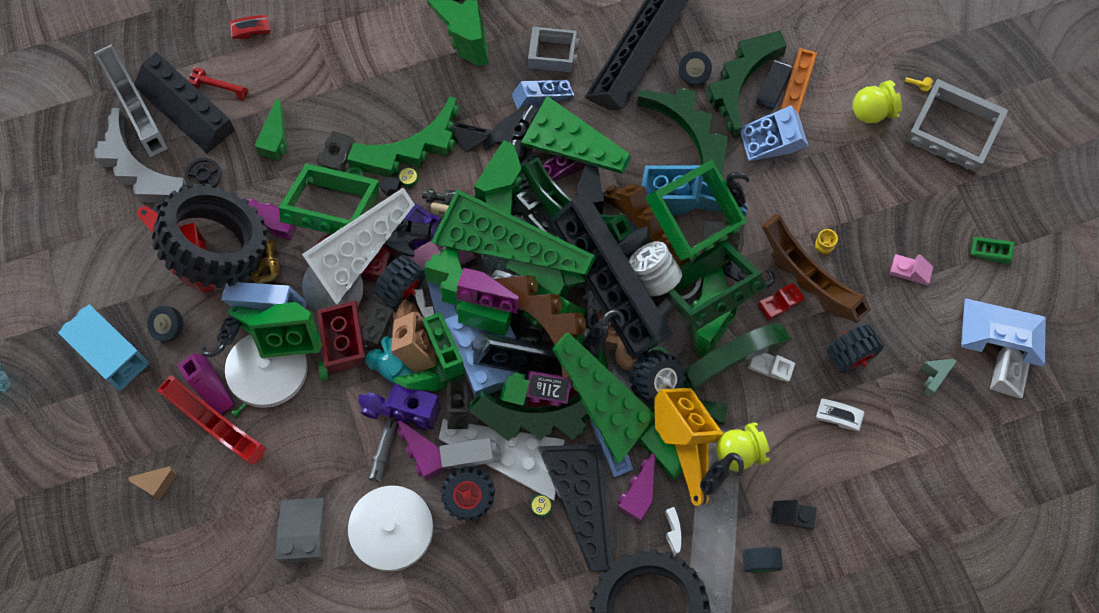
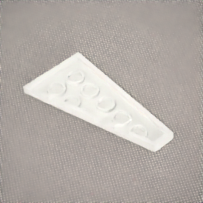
[302,188,415,305]
[439,419,565,502]

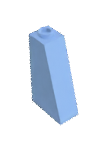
[221,282,307,311]

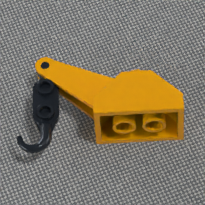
[655,388,744,506]

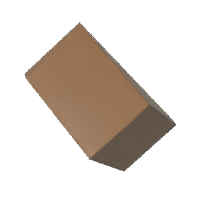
[128,466,177,500]

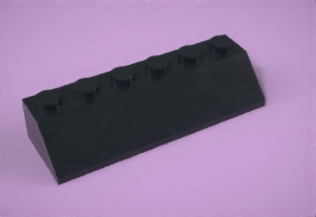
[134,52,235,154]

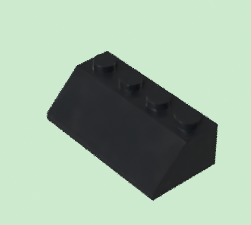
[472,332,561,374]

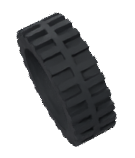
[152,184,268,288]
[590,548,711,613]

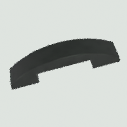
[515,188,560,239]

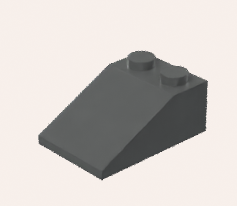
[276,498,324,564]

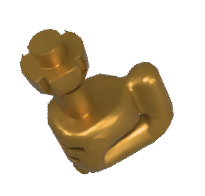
[251,238,280,284]

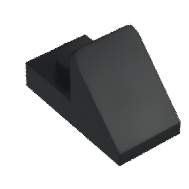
[771,500,817,530]

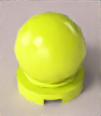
[852,80,902,123]
[716,422,770,472]

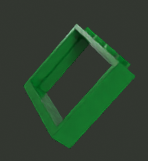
[645,159,747,261]
[279,163,379,234]

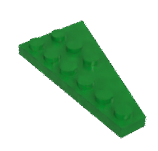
[521,96,631,174]
[553,333,655,464]

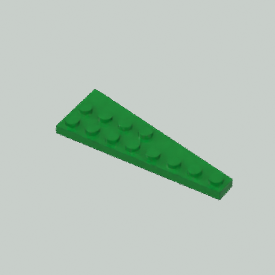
[431,189,596,275]

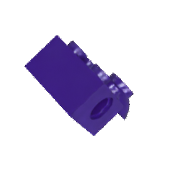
[358,384,441,430]

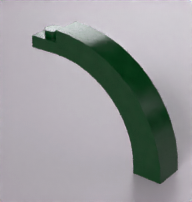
[683,323,792,393]

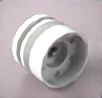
[629,242,682,296]

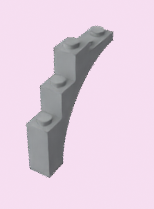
[94,44,168,157]
[94,108,189,203]

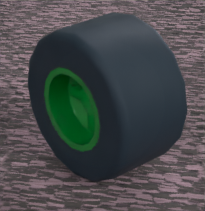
[742,547,783,573]

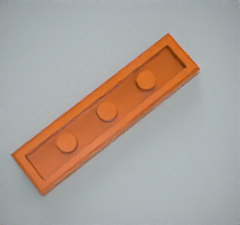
[780,48,817,114]

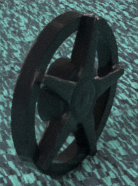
[185,158,222,188]

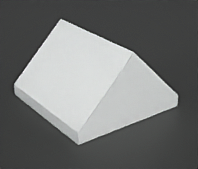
[990,346,1030,398]

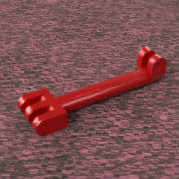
[187,67,249,101]

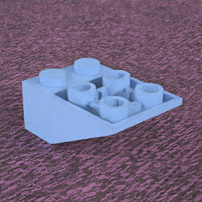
[741,105,808,161]

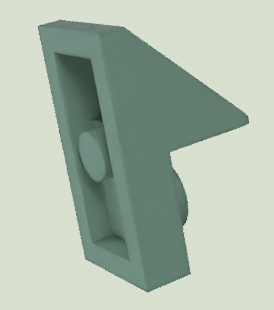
[920,359,956,398]

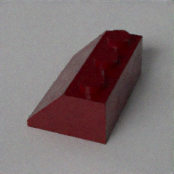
[317,301,365,373]

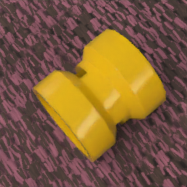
[815,229,838,255]

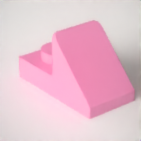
[889,254,933,285]

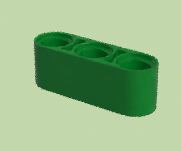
[637,422,683,480]

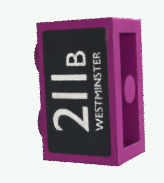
[526,370,571,406]

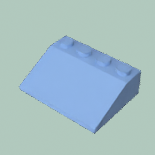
[445,315,526,397]

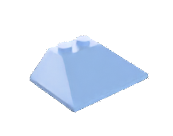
[961,298,1046,366]

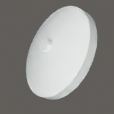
[225,335,308,408]
[348,486,434,571]

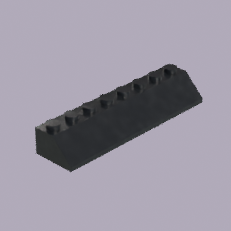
[585,0,688,110]
[549,195,673,360]

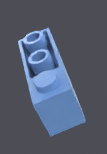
[512,80,574,110]

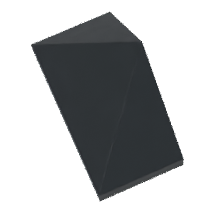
[450,122,492,152]

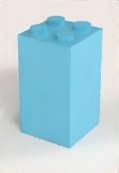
[58,304,150,392]

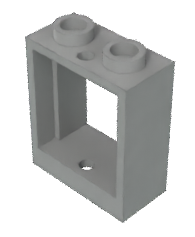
[528,27,580,72]
[439,438,501,470]

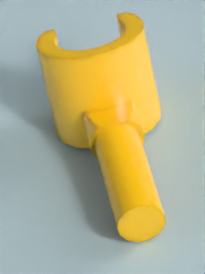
[905,77,933,92]

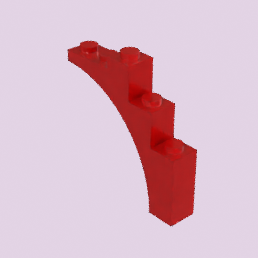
[156,375,267,465]

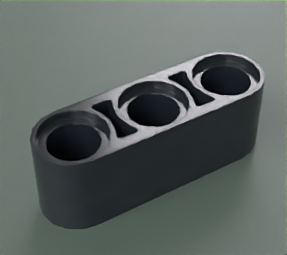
[756,59,793,110]

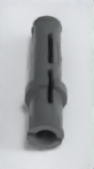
[368,419,398,482]

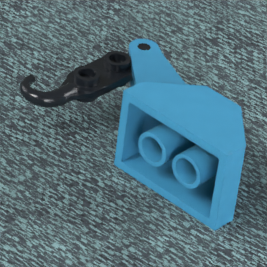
[641,165,750,216]

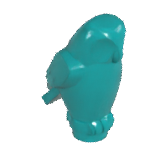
[365,337,414,384]

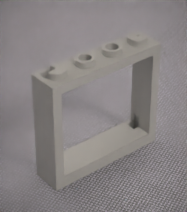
[906,79,1008,173]

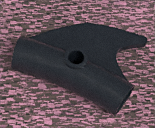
[483,104,539,162]
[384,219,431,257]

